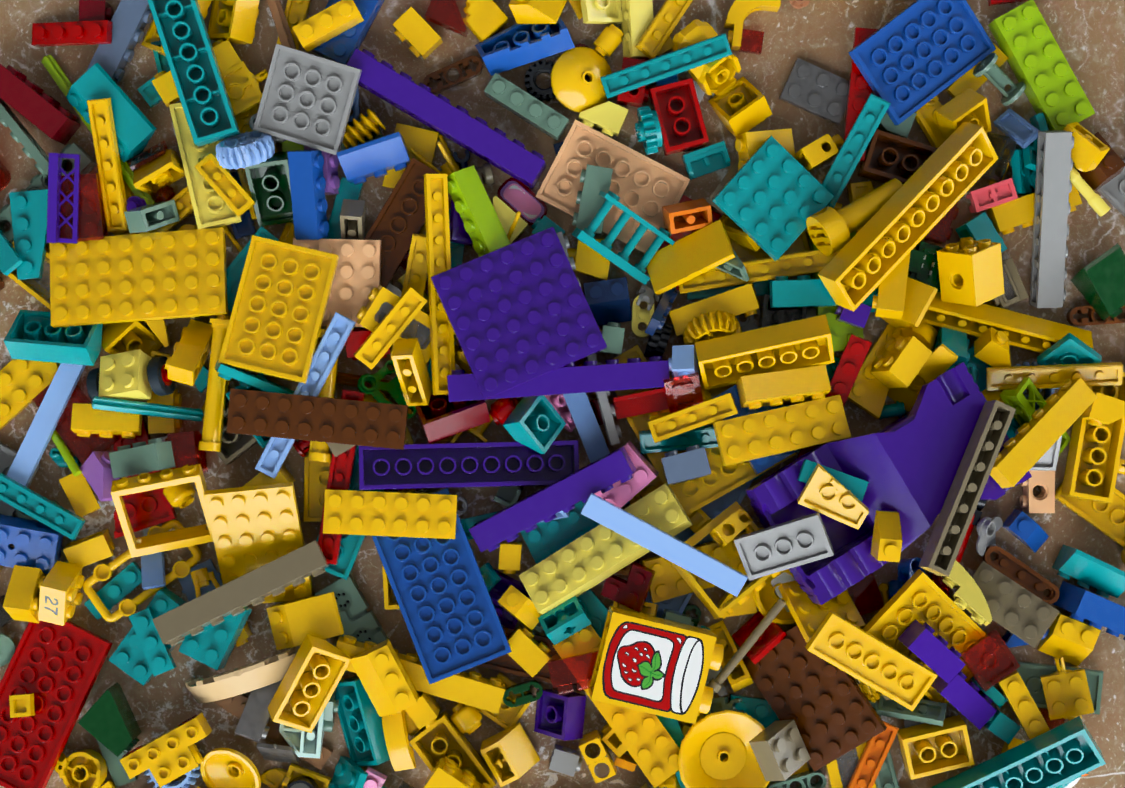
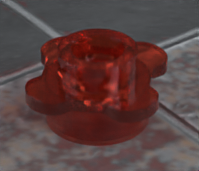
[154,185,176,203]

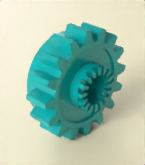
[635,106,663,155]

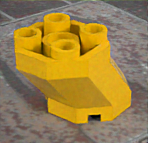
[672,19,741,95]

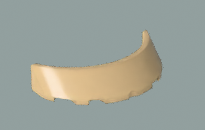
[185,645,301,703]

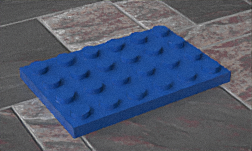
[848,0,996,125]

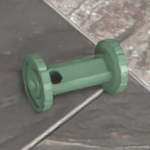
[973,53,1026,106]

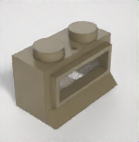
[991,257,1029,308]

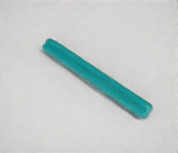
[92,396,203,422]

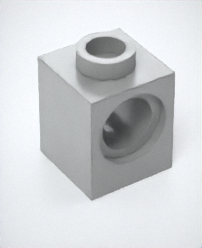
[549,744,583,777]

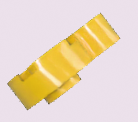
[55,749,107,788]

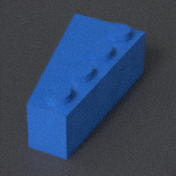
[475,17,575,76]
[1053,581,1125,640]

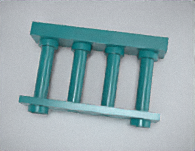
[571,191,675,285]

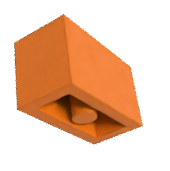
[662,198,713,234]

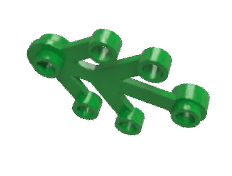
[357,360,433,419]

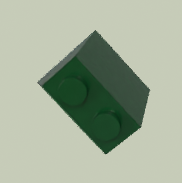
[1071,243,1125,320]
[78,683,141,757]

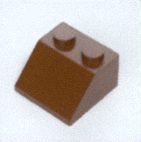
[1073,132,1125,192]

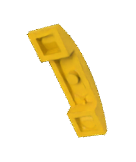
[381,710,416,771]

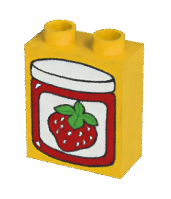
[588,606,724,724]

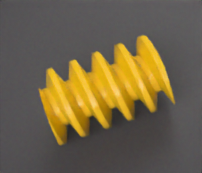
[342,108,386,149]

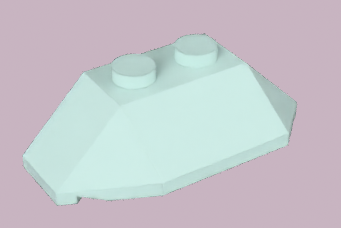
[279,711,324,759]

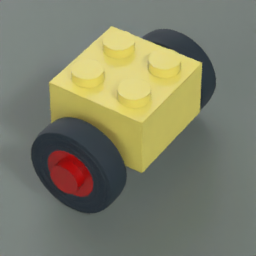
[86,349,176,401]

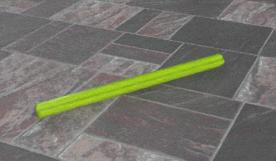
[41,54,155,205]

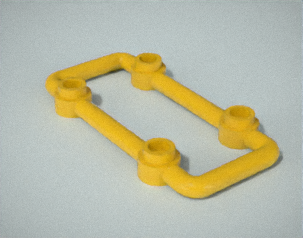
[83,520,202,622]

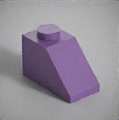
[80,451,120,501]

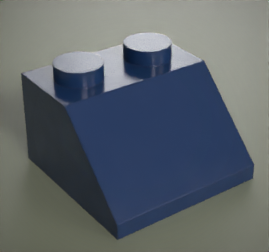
[583,277,632,326]

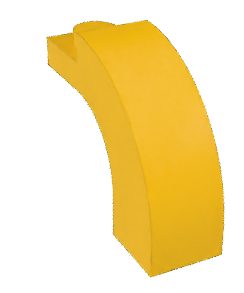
[724,0,781,51]

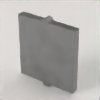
[257,743,299,764]

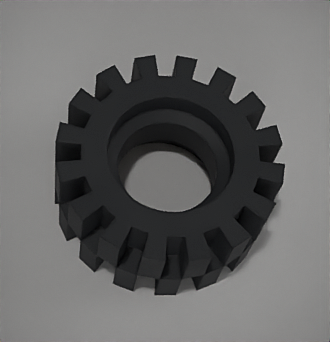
[525,60,556,102]
[644,322,673,358]

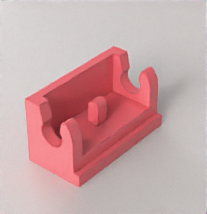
[966,178,1018,213]

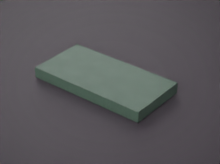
[1013,661,1104,715]

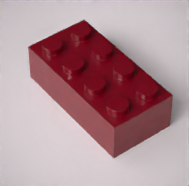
[0,64,81,145]

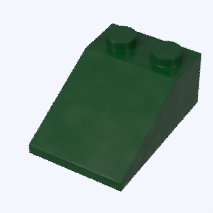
[245,151,293,227]

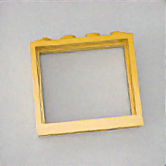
[111,464,214,558]
[669,501,782,619]

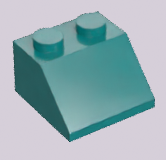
[503,395,566,454]

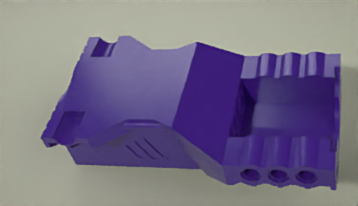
[746,362,1032,605]

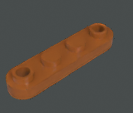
[982,545,1060,604]

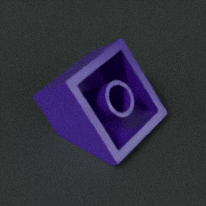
[534,689,586,741]

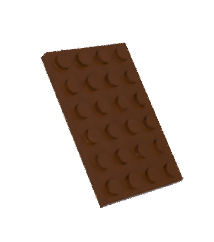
[742,625,887,771]

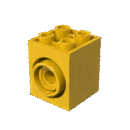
[937,237,1005,307]

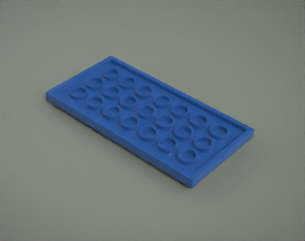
[372,488,512,684]

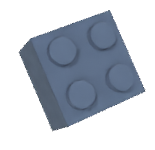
[661,445,711,486]

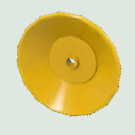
[677,710,770,788]

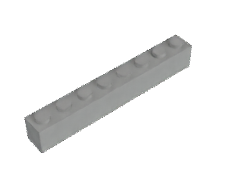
[1030,130,1074,308]

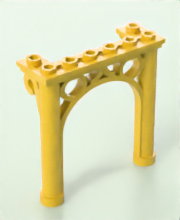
[198,315,338,462]

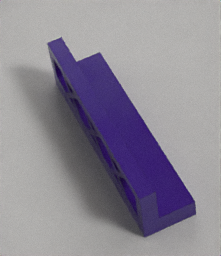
[46,153,80,244]

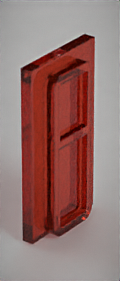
[663,373,703,414]

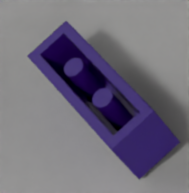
[898,619,966,684]
[931,671,997,730]

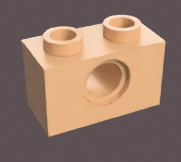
[1020,470,1055,513]

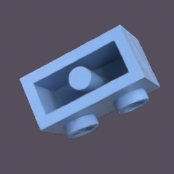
[668,345,700,390]

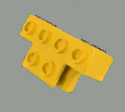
[120,712,212,788]

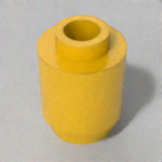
[593,24,624,57]

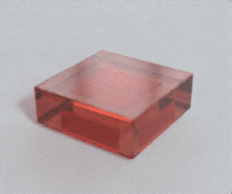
[739,29,764,55]

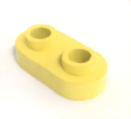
[631,295,654,337]

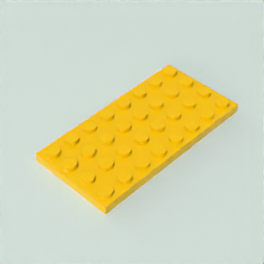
[49,227,228,328]

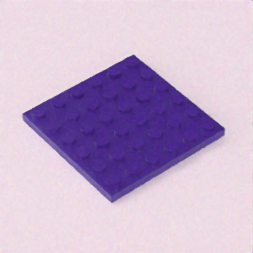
[431,227,607,400]

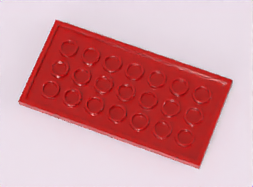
[0,620,113,788]

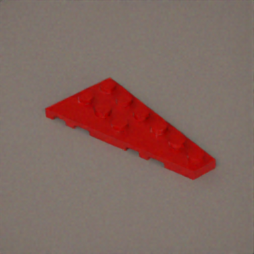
[114,417,177,539]

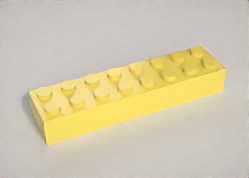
[518,483,693,615]

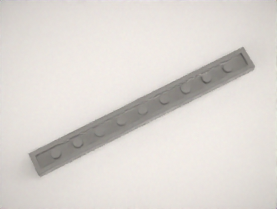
[556,232,622,445]

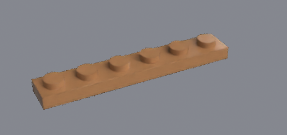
[214,694,333,770]

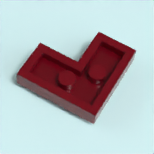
[601,563,655,612]

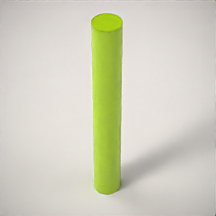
[51,428,82,476]

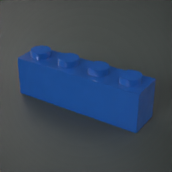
[288,149,330,240]

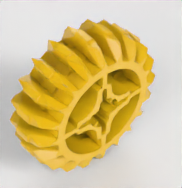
[683,310,742,349]

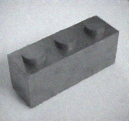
[235,680,282,743]

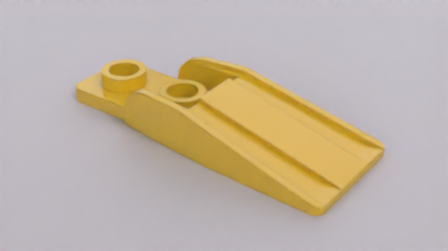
[887,344,958,411]

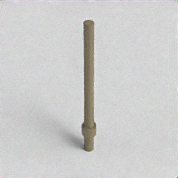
[707,598,786,695]

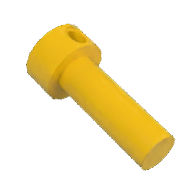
[806,178,903,256]

